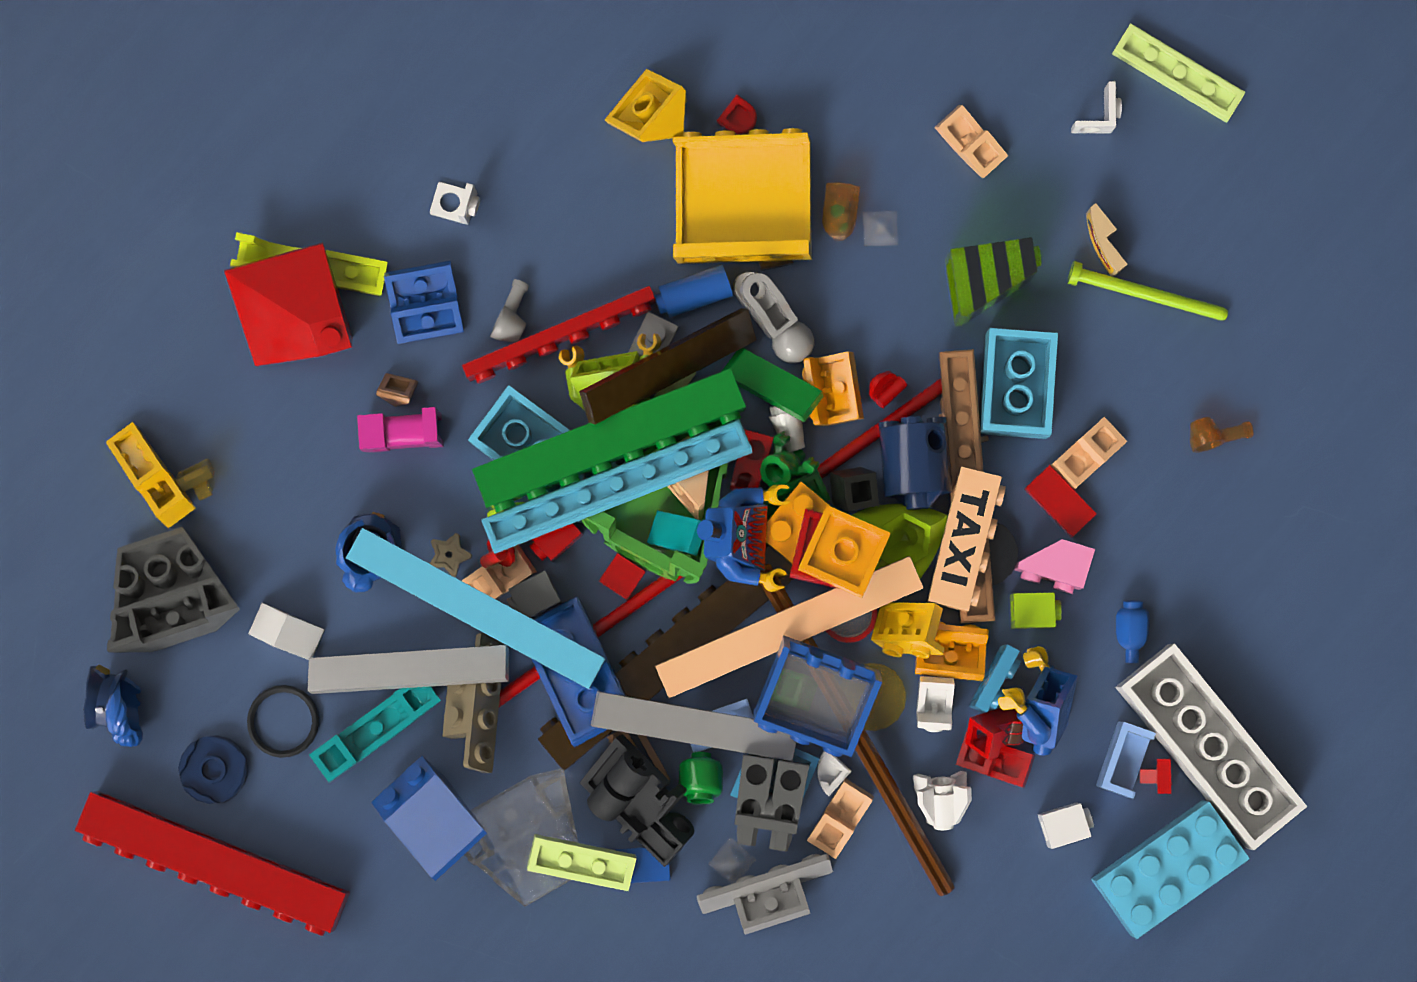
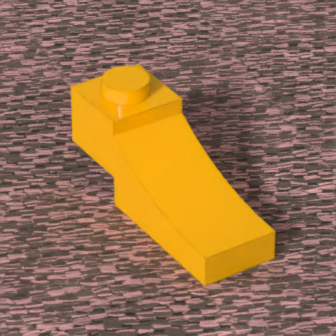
[106,422,196,529]

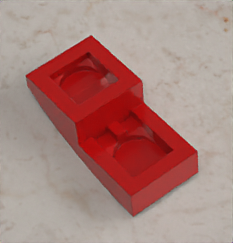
[955,732,1035,788]

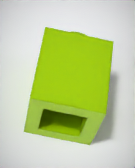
[1010,593,1062,629]

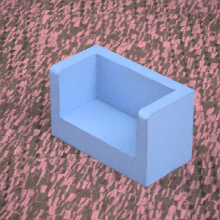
[1096,722,1156,799]

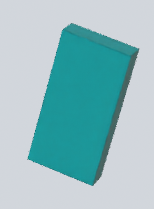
[647,510,702,556]

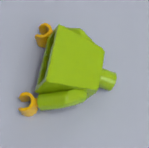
[559,333,661,411]

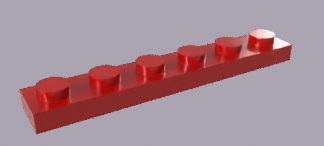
[462,286,656,383]

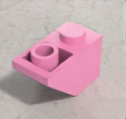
[1014,539,1095,594]

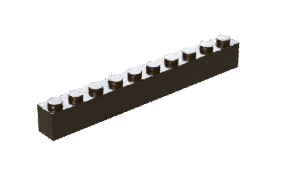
[538,543,794,771]

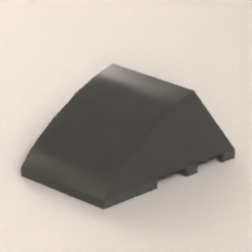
[107,527,240,653]

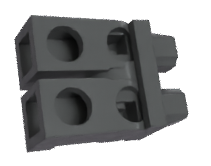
[734,753,809,852]

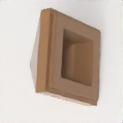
[376,373,418,407]

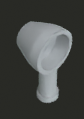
[490,279,529,342]

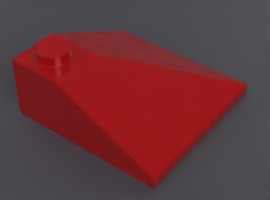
[224,242,353,366]

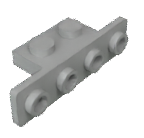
[696,854,833,935]

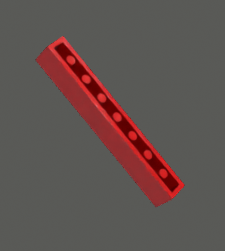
[74,791,350,936]

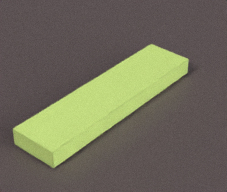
[1112,23,1246,123]

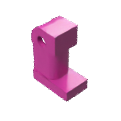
[357,407,444,452]

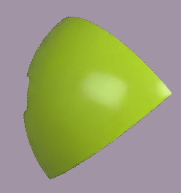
[852,504,948,579]

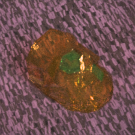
[822,182,860,241]

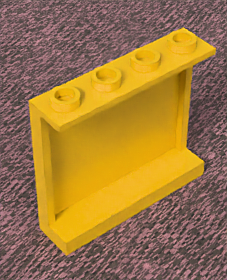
[673,128,812,264]

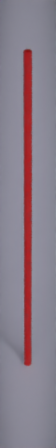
[499,378,942,708]

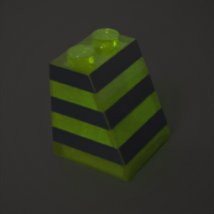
[945,237,1042,326]

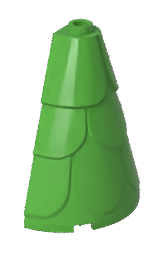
[581,421,728,584]

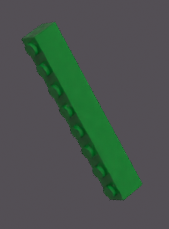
[472,368,746,513]

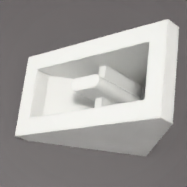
[248,603,325,660]

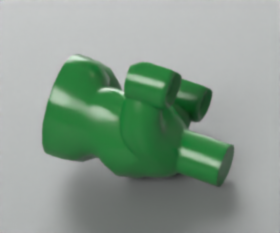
[760,431,819,487]

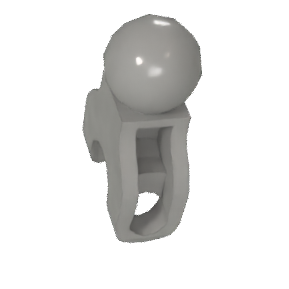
[733,272,814,364]

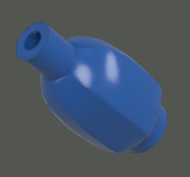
[1116,600,1150,663]

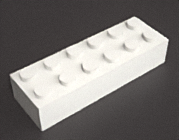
[1115,643,1307,850]

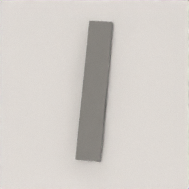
[308,645,509,694]
[591,691,796,761]

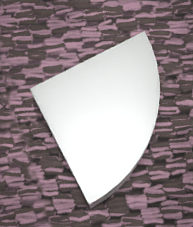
[817,751,851,796]

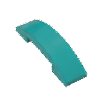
[309,686,441,783]

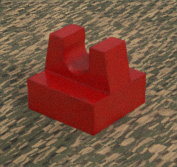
[1140,758,1172,794]

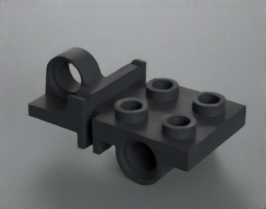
[580,734,695,867]

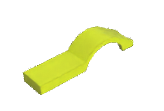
[230,232,388,296]

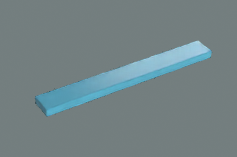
[481,419,753,554]
[346,528,605,689]

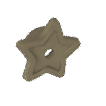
[430,533,472,577]

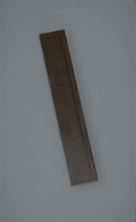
[579,308,757,424]

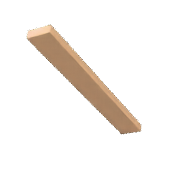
[655,556,923,698]

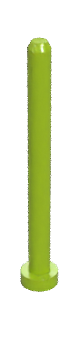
[1067,261,1228,320]

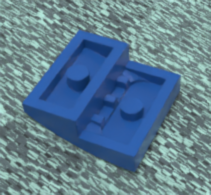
[384,260,464,344]

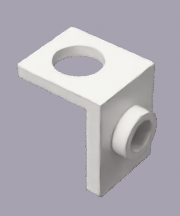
[1071,81,1122,133]
[430,182,480,225]

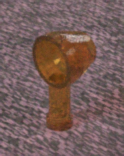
[1190,417,1254,453]

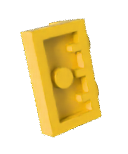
[871,602,945,658]

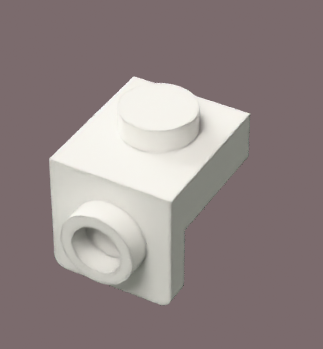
[916,676,955,732]

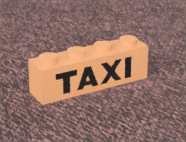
[927,467,1006,612]

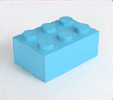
[980,328,1058,439]

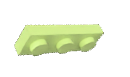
[527,834,637,891]

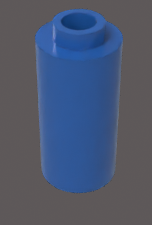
[654,264,733,318]

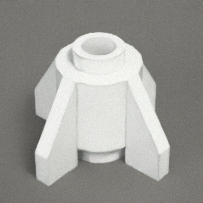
[913,771,972,830]

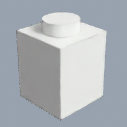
[1037,802,1094,849]

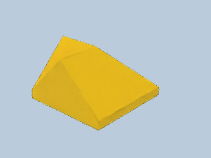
[604,69,687,142]

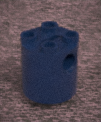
[879,416,953,510]

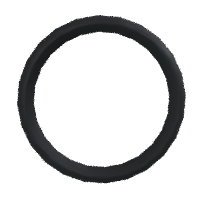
[247,685,319,758]

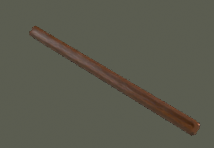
[760,563,955,896]

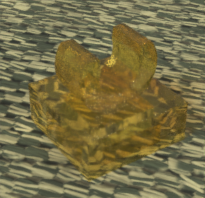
[176,458,214,501]

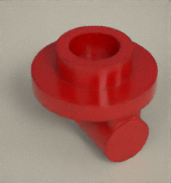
[869,371,908,409]
[480,540,515,568]

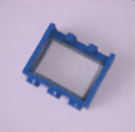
[754,635,882,757]

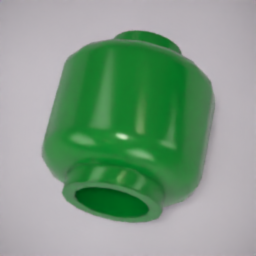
[678,752,723,804]

